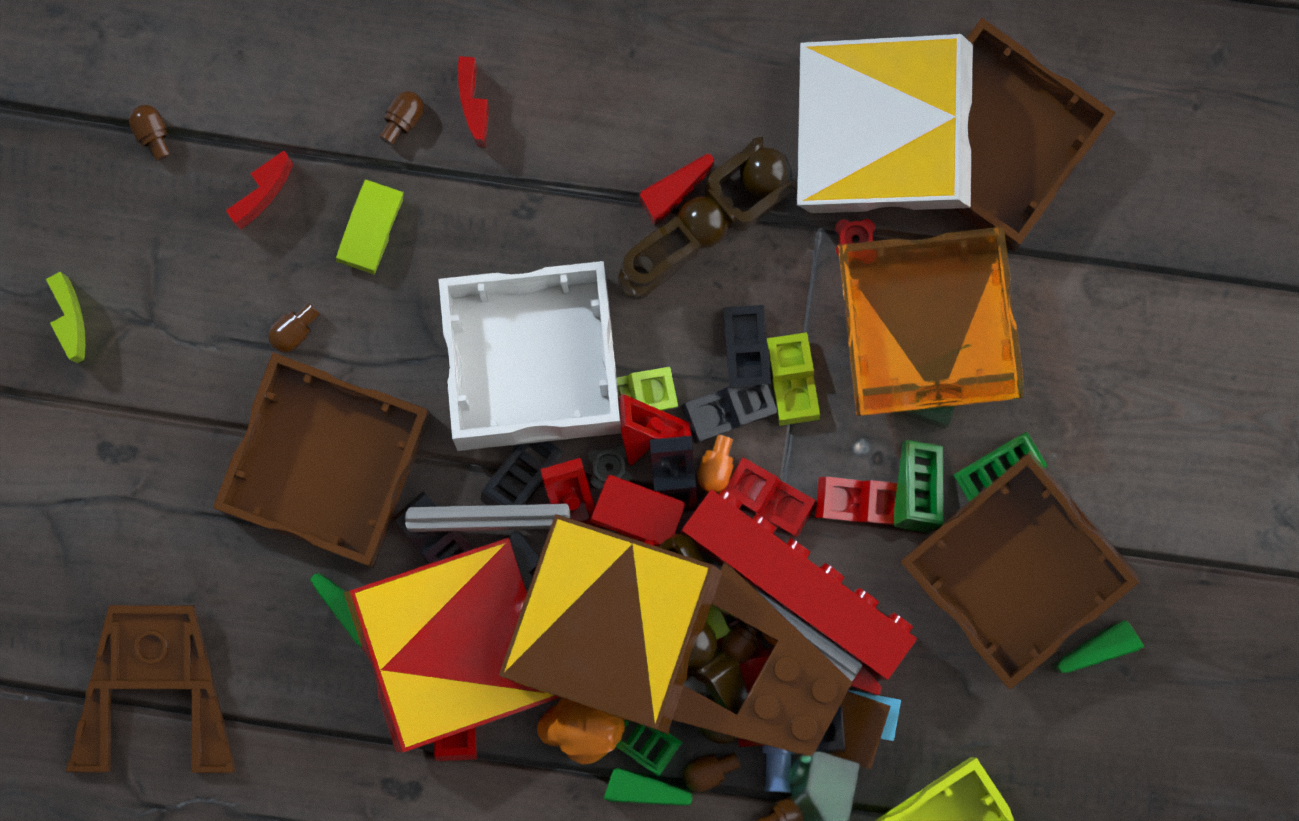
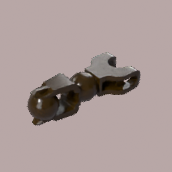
[618,137,798,299]
[659,534,748,744]

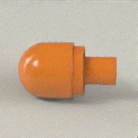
[697,435,734,493]

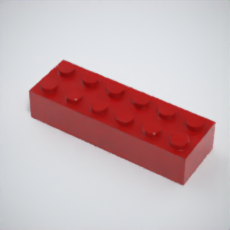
[680,489,917,680]

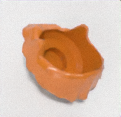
[537,698,625,765]

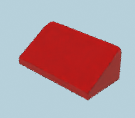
[590,475,685,547]

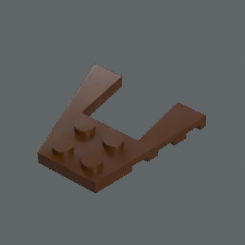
[672,562,853,757]
[66,604,235,773]

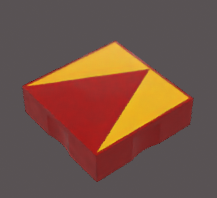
[344,538,560,753]

